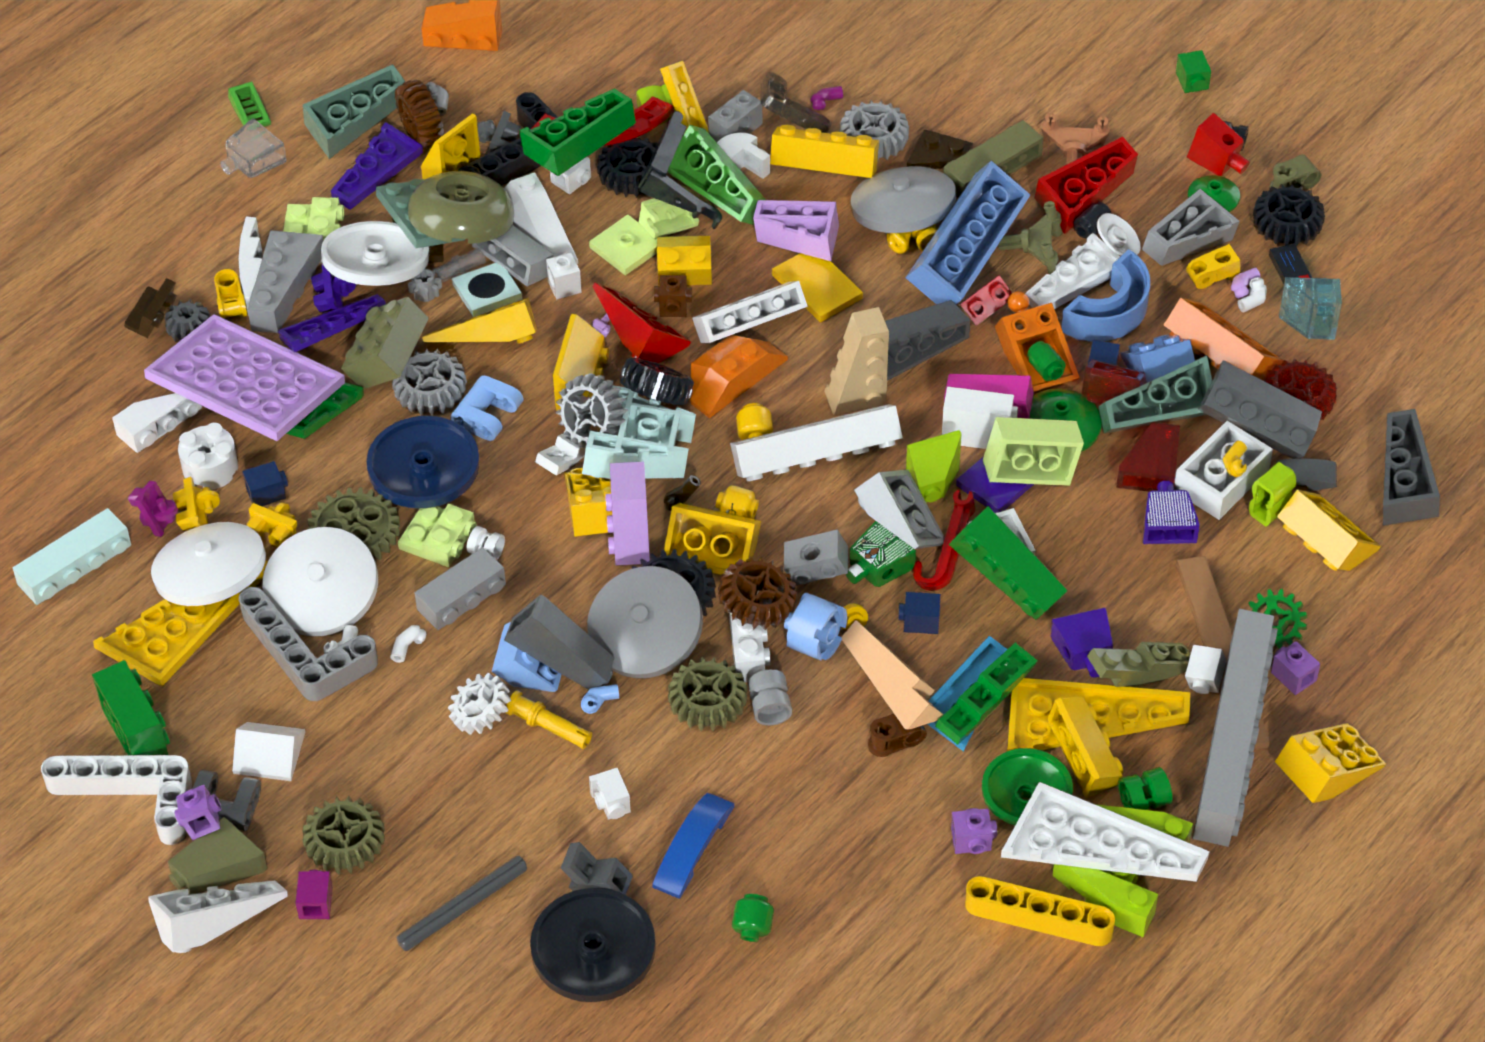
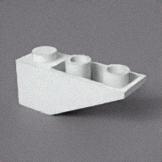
[113,393,202,453]

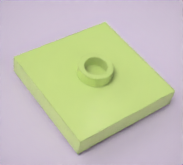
[589,215,657,276]

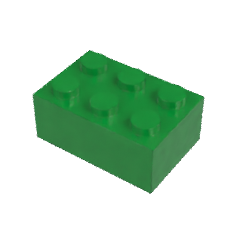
[92,660,170,756]

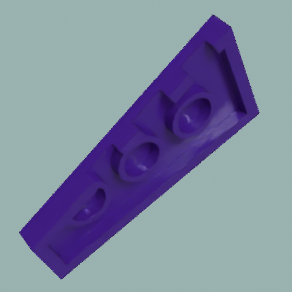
[331,122,423,210]
[277,294,386,353]

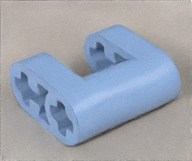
[450,376,524,441]

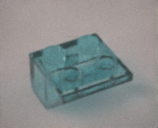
[1279,277,1342,340]

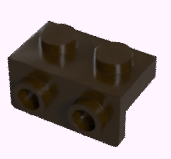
[124,278,177,339]

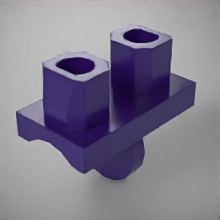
[311,264,356,313]

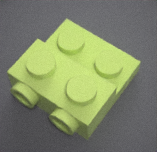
[283,197,344,241]
[398,504,477,567]

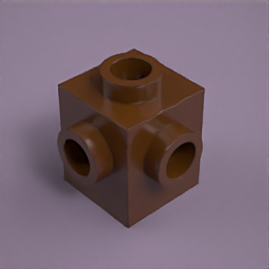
[654,275,692,317]

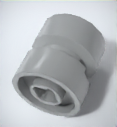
[748,669,792,726]

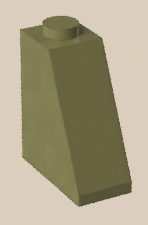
[168,817,267,894]

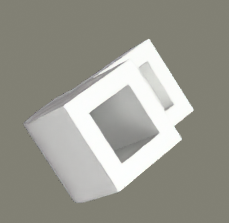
[717,133,770,179]

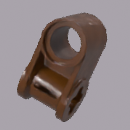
[868,714,927,757]

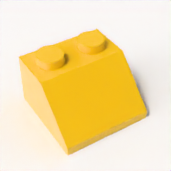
[657,236,712,286]

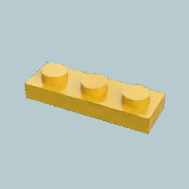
[660,61,709,134]

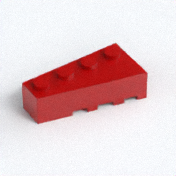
[1034,136,1138,234]

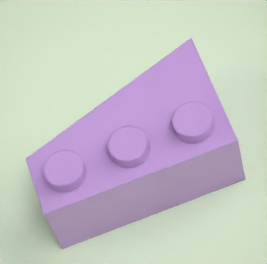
[753,200,839,261]
[606,461,650,565]

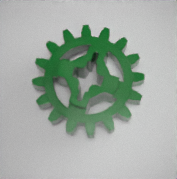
[1248,589,1308,650]

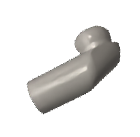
[425,82,449,116]

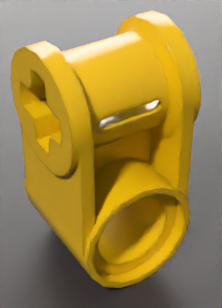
[214,269,247,319]

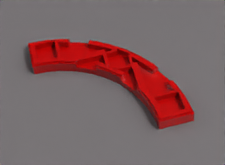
[530,96,674,146]

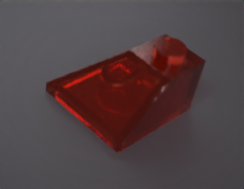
[1081,359,1145,404]

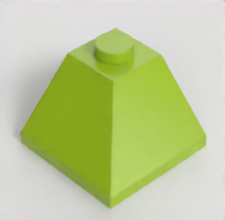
[906,430,962,503]

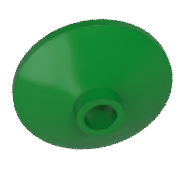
[1188,175,1240,212]

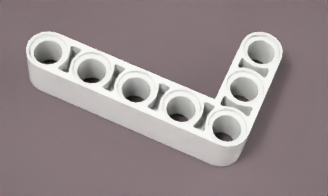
[41,755,192,845]

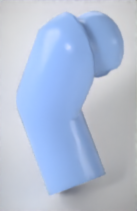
[581,684,619,714]

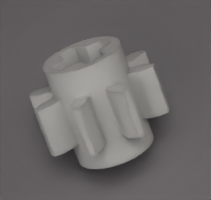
[408,269,442,302]

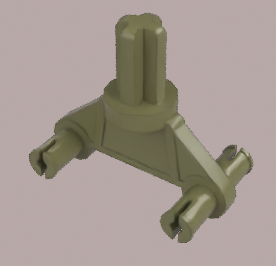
[998,201,1062,275]

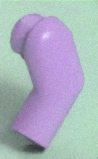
[1230,267,1261,299]

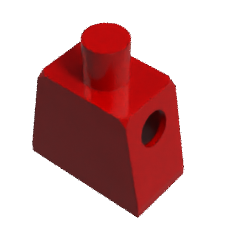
[1187,113,1250,176]

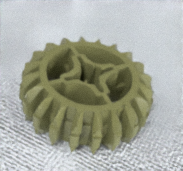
[668,657,747,731]
[302,796,385,875]

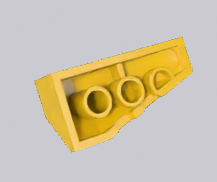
[422,298,537,344]

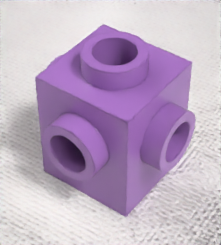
[174,785,221,840]
[951,808,997,854]

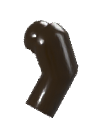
[664,475,701,511]

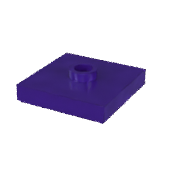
[956,456,1034,513]

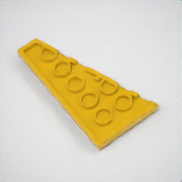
[1007,678,1190,751]

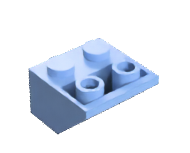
[492,622,562,692]

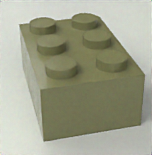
[341,297,429,389]

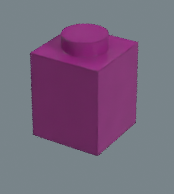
[296,869,333,919]

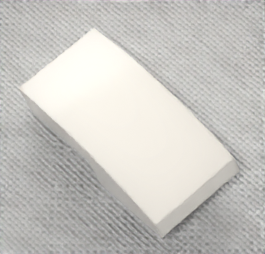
[535,434,586,476]

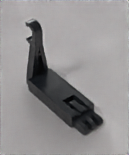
[638,111,722,229]

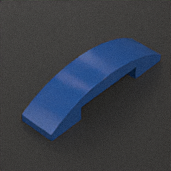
[652,792,735,899]

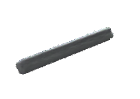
[396,856,527,951]

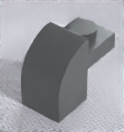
[561,842,633,895]

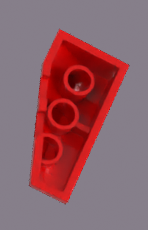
[592,282,691,363]

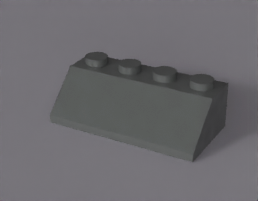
[1198,360,1322,459]

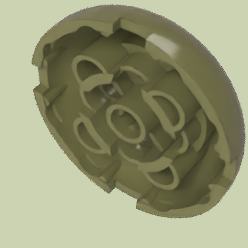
[408,171,514,244]

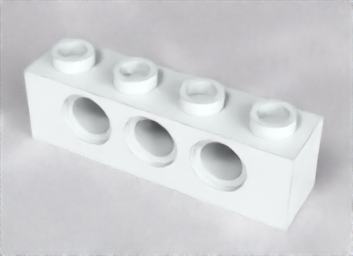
[692,281,808,343]

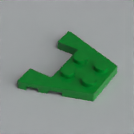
[286,382,364,439]

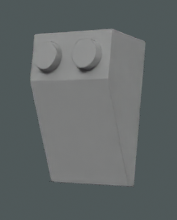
[854,470,945,549]

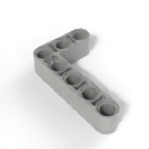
[239,587,378,701]

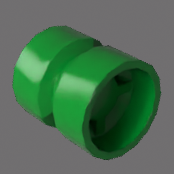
[1118,767,1173,810]

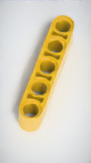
[965,876,1115,946]

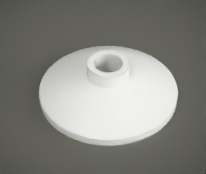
[1097,213,1141,256]

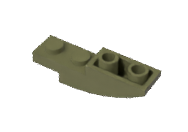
[1087,642,1190,687]

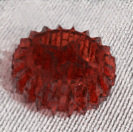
[1264,358,1337,420]

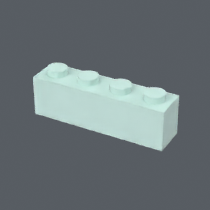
[12,508,131,605]

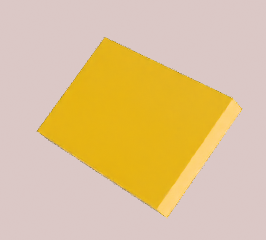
[772,253,863,323]

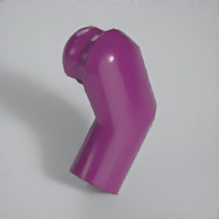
[810,86,843,110]

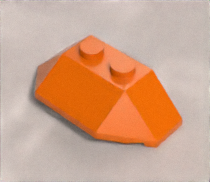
[690,335,788,418]

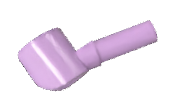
[593,313,611,338]

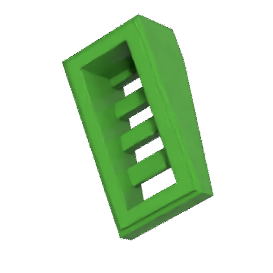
[228,82,271,132]

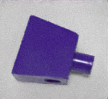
[1051,608,1113,678]

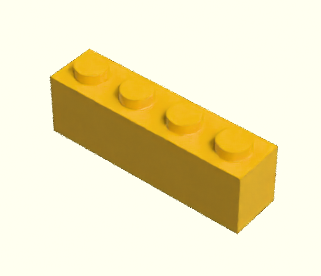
[770,125,879,178]

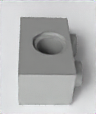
[708,90,763,142]
[784,529,848,585]

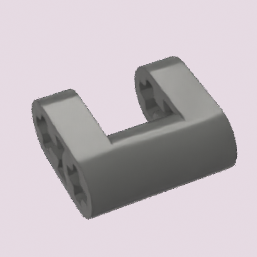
[193,770,261,831]

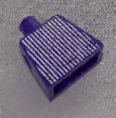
[1143,481,1200,544]

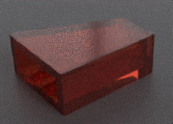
[1116,422,1180,492]

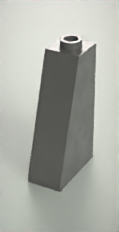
[504,594,615,690]

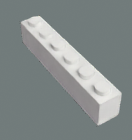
[730,404,903,481]

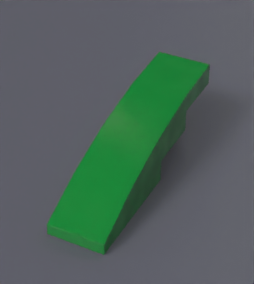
[935,642,1038,745]

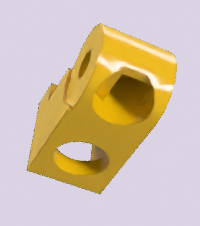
[1186,244,1240,289]

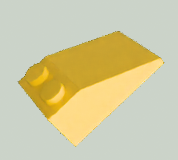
[421,113,481,179]

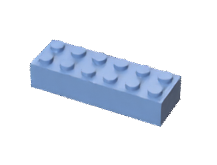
[905,161,1030,304]

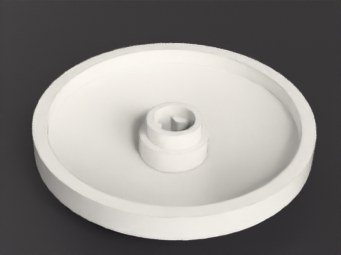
[321,221,429,286]
[151,522,266,606]
[263,527,378,636]

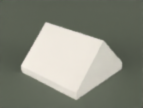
[232,722,305,781]

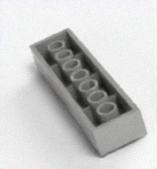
[1192,609,1278,847]

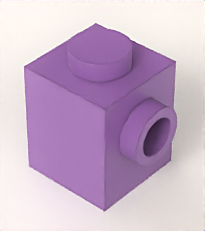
[1271,641,1320,695]

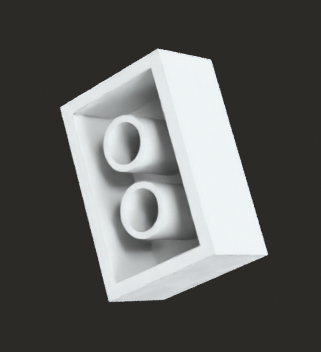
[1174,421,1273,520]

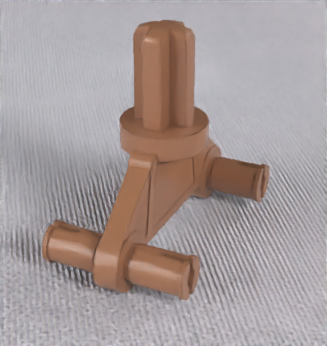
[1042,113,1110,165]

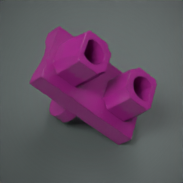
[128,481,178,537]

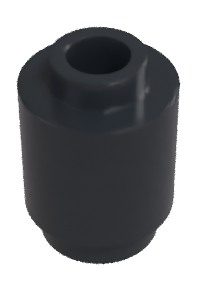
[1074,202,1111,239]

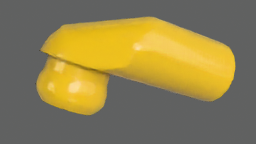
[1222,441,1247,477]

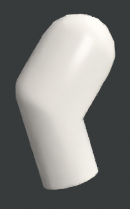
[1238,277,1267,312]
[390,625,427,663]

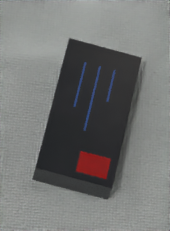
[1269,243,1314,293]

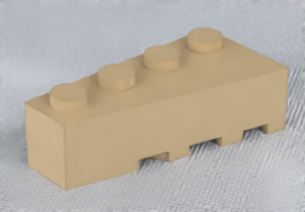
[824,307,889,415]

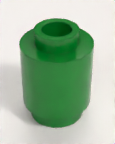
[1027,341,1066,381]

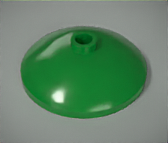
[1029,389,1102,452]
[982,748,1073,825]

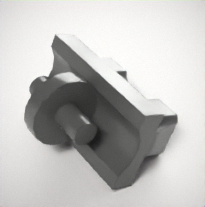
[477,111,521,155]

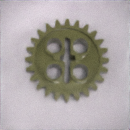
[307,487,400,560]

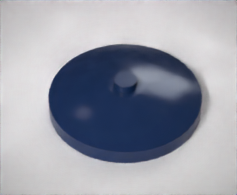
[366,416,480,508]

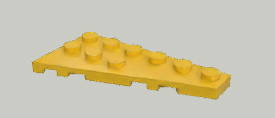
[93,560,268,687]

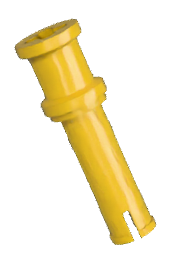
[505,690,592,749]

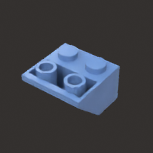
[1120,335,1195,386]

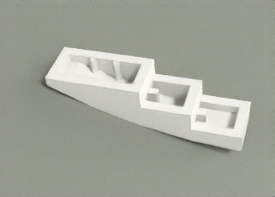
[239,217,263,313]

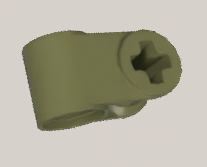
[1269,154,1322,190]

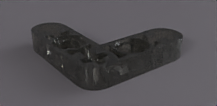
[760,72,832,133]

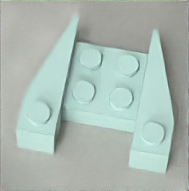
[582,385,696,479]

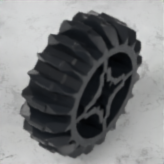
[597,136,667,198]
[1253,184,1325,247]
[620,358,694,405]

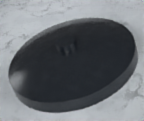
[530,888,656,1002]

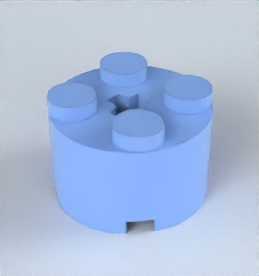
[784,593,847,661]

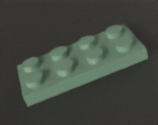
[376,179,465,248]

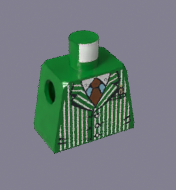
[845,521,916,587]

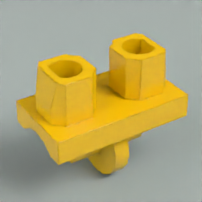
[173,476,220,531]
[246,502,297,548]

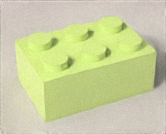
[983,417,1084,486]

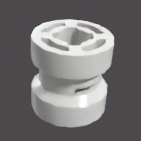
[467,526,505,560]

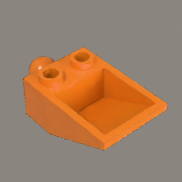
[995,291,1080,393]

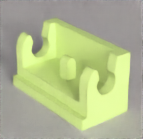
[639,189,699,239]

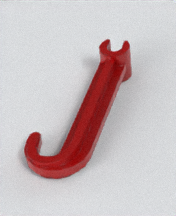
[913,490,976,591]

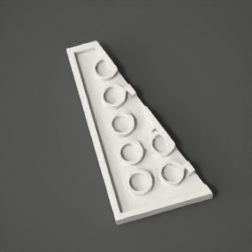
[1001,782,1209,882]

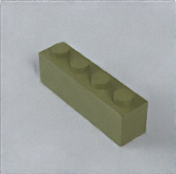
[943,120,1043,199]

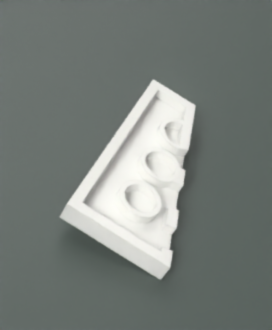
[1025,233,1120,309]

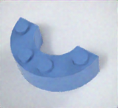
[1061,249,1150,341]

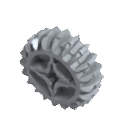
[840,100,909,162]
[392,348,467,416]
[556,374,628,448]

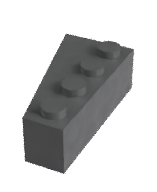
[885,300,970,381]
[1383,409,1440,526]

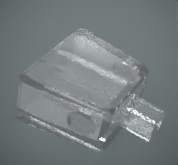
[220,118,287,178]

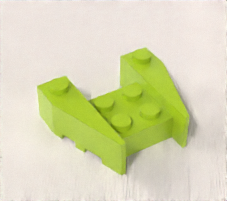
[1053,804,1193,937]

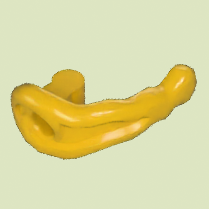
[887,232,911,254]

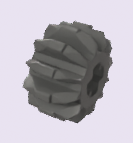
[164,299,210,342]

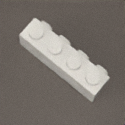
[726,569,770,682]

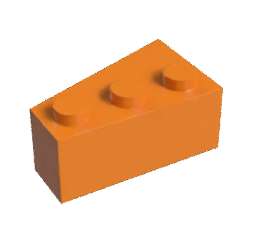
[422,0,502,51]

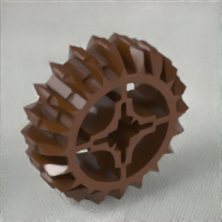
[395,80,444,149]
[718,556,797,630]

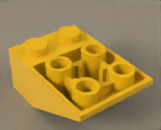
[564,468,612,537]
[1275,723,1386,803]

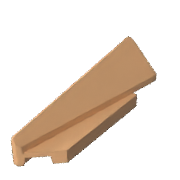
[842,620,943,729]

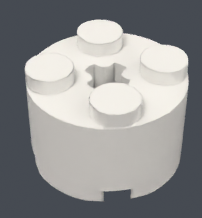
[178,423,239,490]

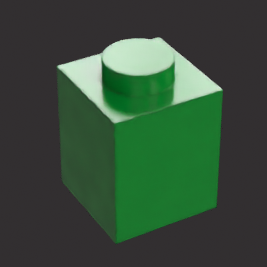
[1176,50,1211,93]

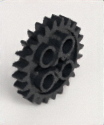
[631,549,716,616]

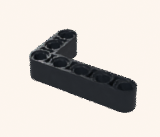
[458,92,558,186]

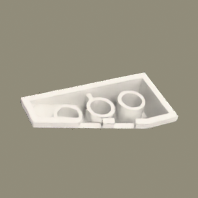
[504,172,578,264]
[148,881,288,953]

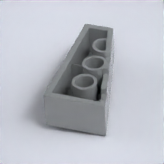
[248,230,323,333]

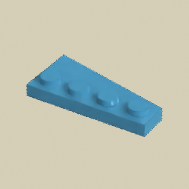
[928,636,1007,752]

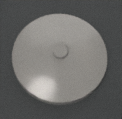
[851,166,956,233]
[587,566,703,678]

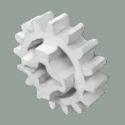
[448,673,511,735]

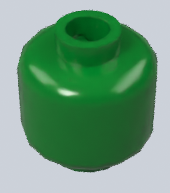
[731,894,774,942]

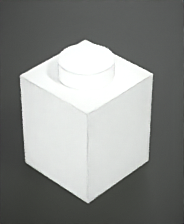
[1185,645,1227,694]

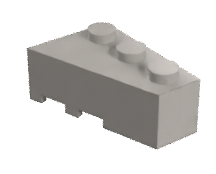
[1142,189,1240,266]

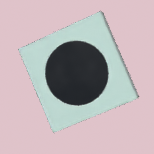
[452,263,523,317]

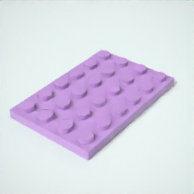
[144,314,345,441]

